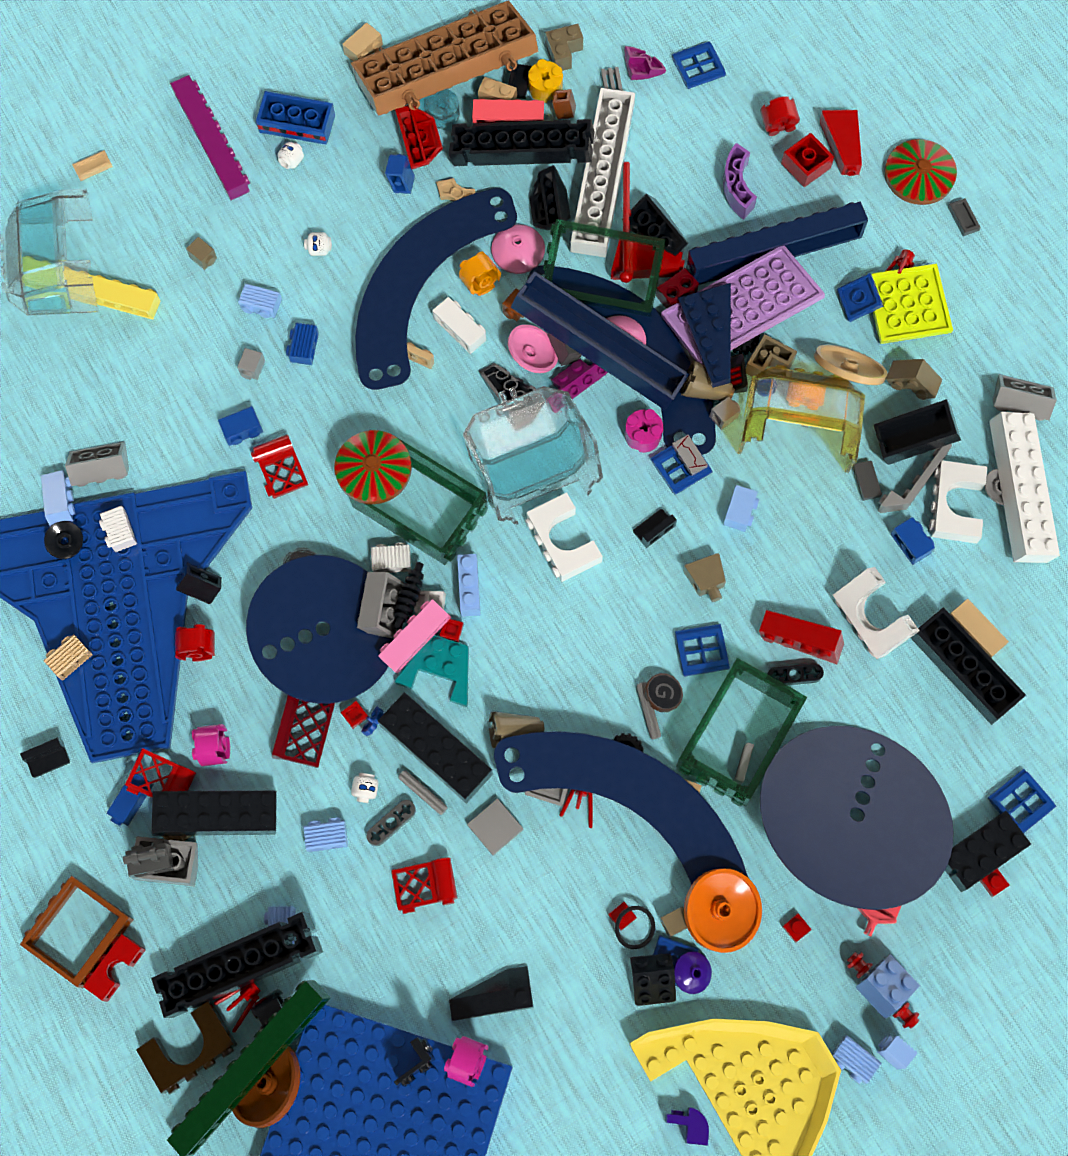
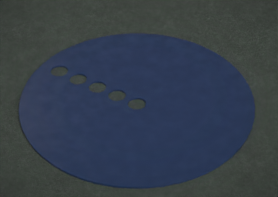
[760,726,954,910]

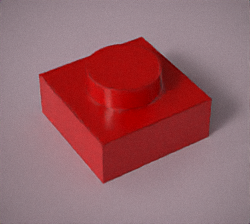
[440,619,464,643]
[341,701,368,729]
[980,868,1010,897]
[608,902,637,931]
[782,913,812,943]

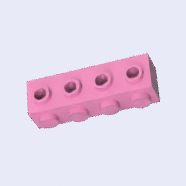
[378,599,451,673]

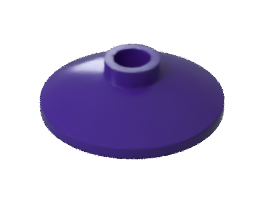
[674,952,712,994]

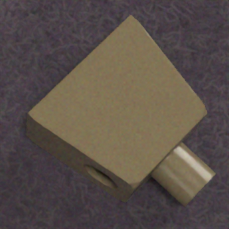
[683,553,726,602]

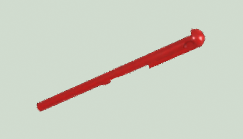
[619,162,633,283]

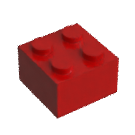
[781,133,834,187]

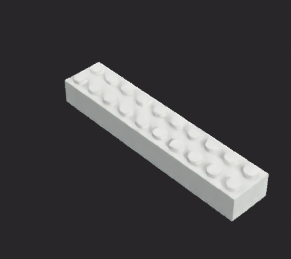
[571,88,635,258]

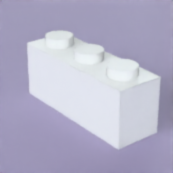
[432,297,486,354]

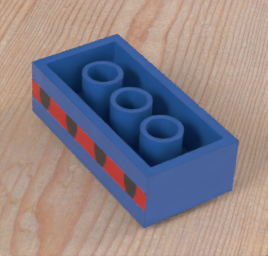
[256,91,335,145]

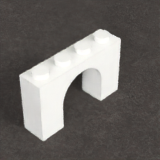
[929,460,987,544]
[525,493,603,582]
[833,567,919,659]

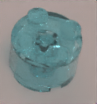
[424,89,460,130]

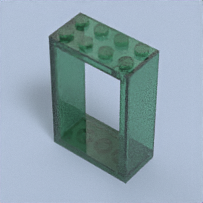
[543,219,666,317]
[349,436,488,565]
[676,658,807,807]

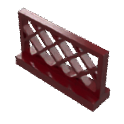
[272,695,335,768]

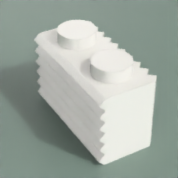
[99,506,137,552]
[371,543,412,573]

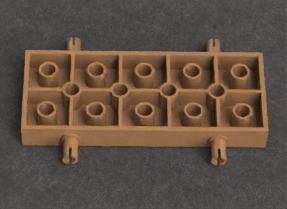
[351,0,539,116]

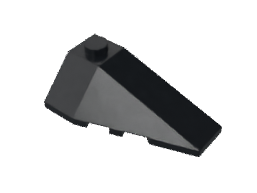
[449,966,534,1021]

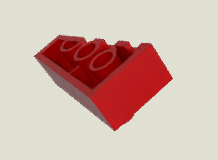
[759,610,844,665]

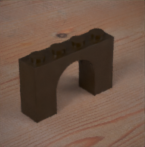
[136,1001,237,1095]

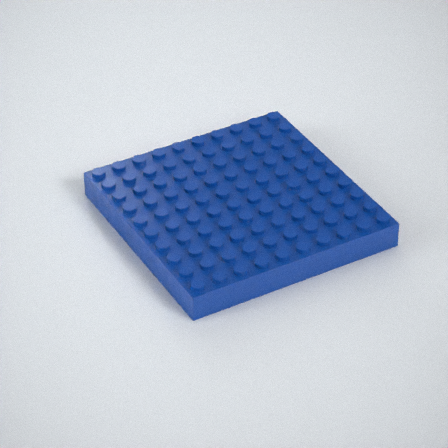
[260,1005,513,1156]

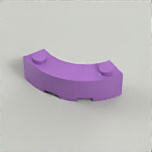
[723,143,757,220]

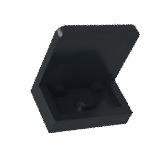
[630,953,676,1006]
[394,1037,435,1086]

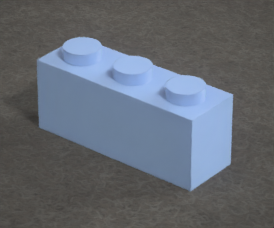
[41,470,75,526]
[457,554,481,617]

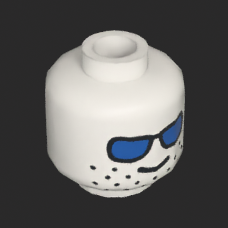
[278,142,304,169]
[304,232,332,256]
[351,773,379,803]

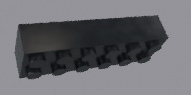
[911,607,1026,725]
[378,692,493,804]
[152,791,277,836]

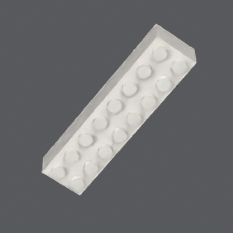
[989,412,1060,563]

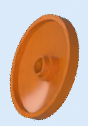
[684,868,762,953]

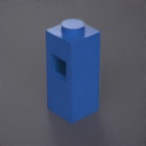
[106,774,154,826]

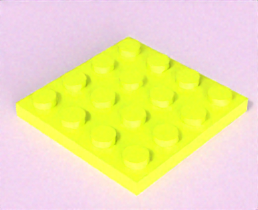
[866,264,953,344]

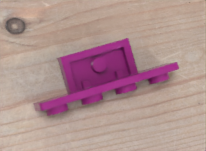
[547,359,608,412]

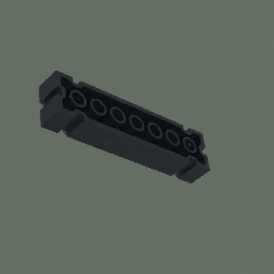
[449,119,595,166]
[151,912,323,1018]

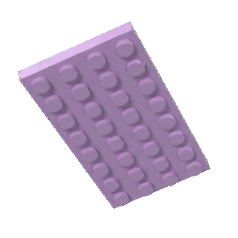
[661,246,825,365]

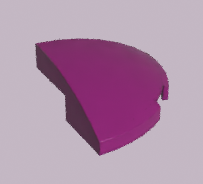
[624,46,666,80]

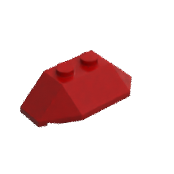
[395,105,443,169]

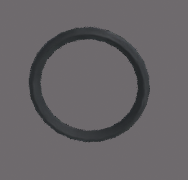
[615,906,655,949]

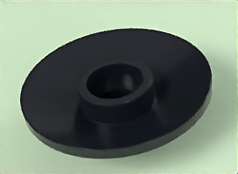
[44,521,83,559]

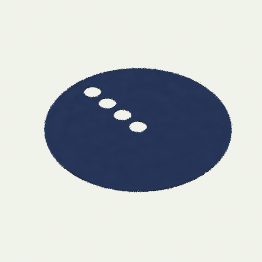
[246,555,394,704]

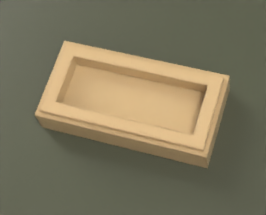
[72,150,113,181]

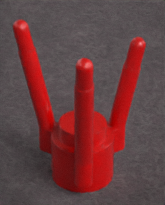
[885,249,915,274]
[559,789,593,828]
[214,983,261,1033]

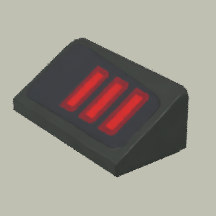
[730,354,748,393]

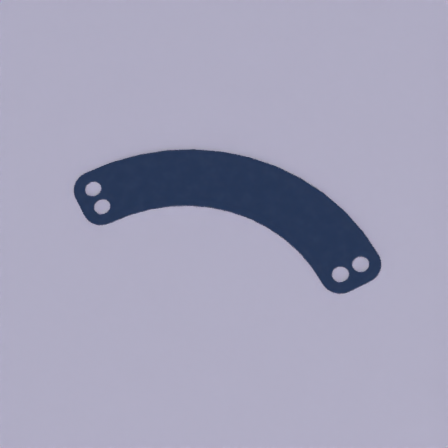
[355,188,517,390]
[527,265,716,455]
[494,731,748,885]

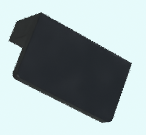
[508,60,532,99]
[633,509,677,548]
[176,562,222,604]
[20,737,70,778]

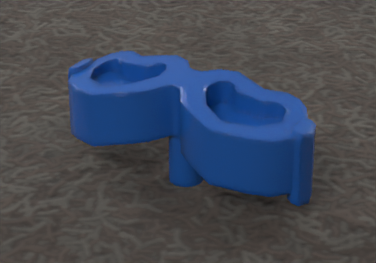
[361,706,384,736]

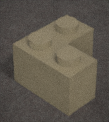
[545,24,583,71]
[746,334,797,381]
[886,359,942,400]

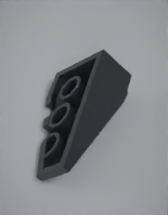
[622,193,688,256]
[479,363,545,431]

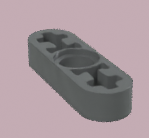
[367,800,416,846]

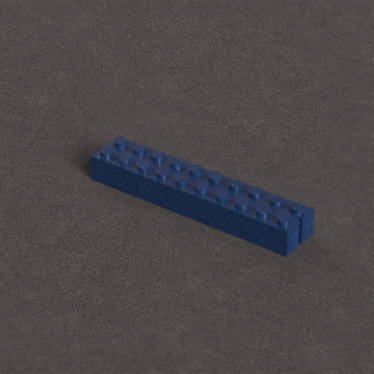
[686,201,868,285]
[510,271,689,411]

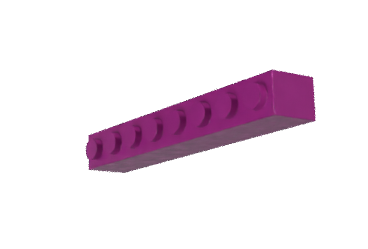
[170,75,250,200]

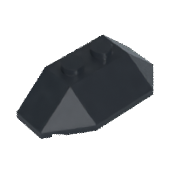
[529,165,571,230]

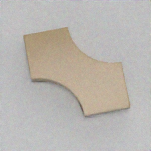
[436,178,476,202]

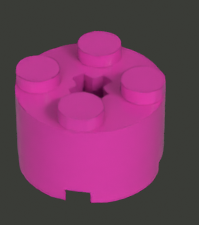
[625,409,663,453]
[192,724,230,766]
[444,1036,488,1087]

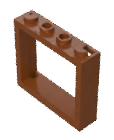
[20,876,134,989]

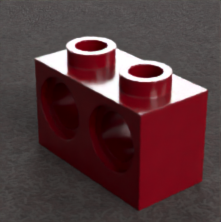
[656,268,699,308]

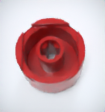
[760,96,800,136]
[175,624,215,662]

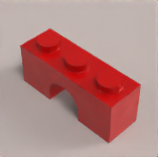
[83,934,146,1002]

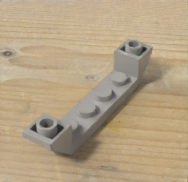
[878,444,952,513]

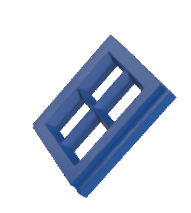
[672,41,726,89]
[650,446,713,495]
[675,624,730,677]
[988,769,1057,833]

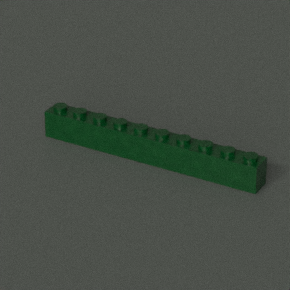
[167,980,331,1156]

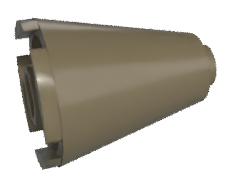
[681,361,735,401]
[489,712,545,748]

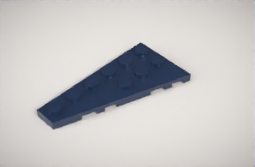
[678,283,731,388]

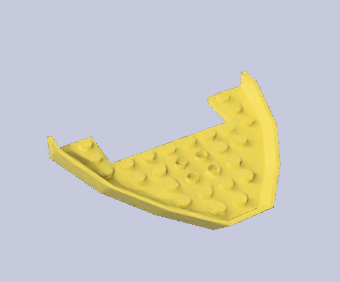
[629,1019,841,1156]

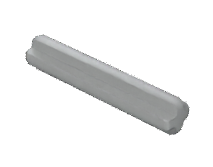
[637,682,661,739]
[398,770,447,815]

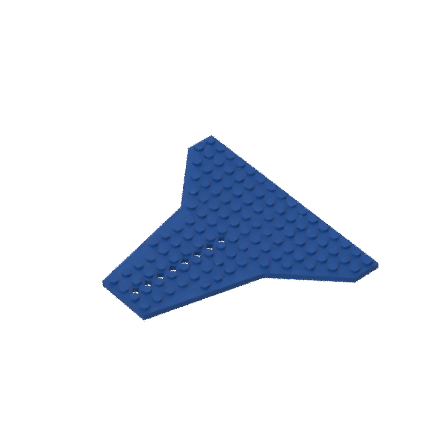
[0,471,252,764]

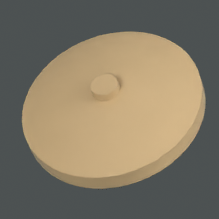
[814,345,888,385]

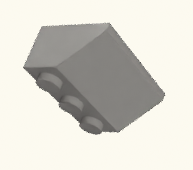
[993,374,1057,421]
[65,441,129,487]
[357,572,404,639]
[129,836,198,887]

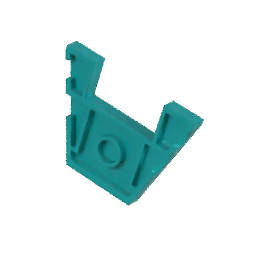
[395,635,469,707]

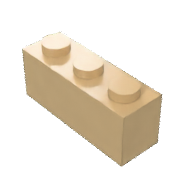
[950,599,1009,658]

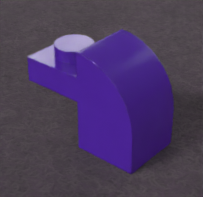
[665,1107,709,1146]

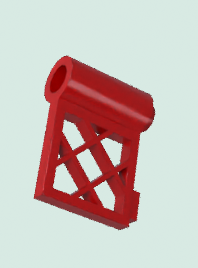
[251,434,308,499]
[124,748,196,798]
[391,858,458,914]

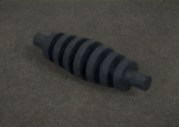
[393,562,424,630]

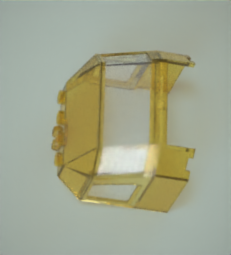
[737,365,865,473]

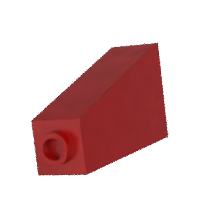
[820,110,862,176]
[611,239,685,280]

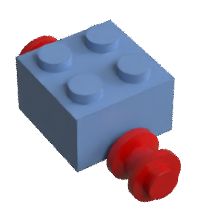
[847,952,920,1029]

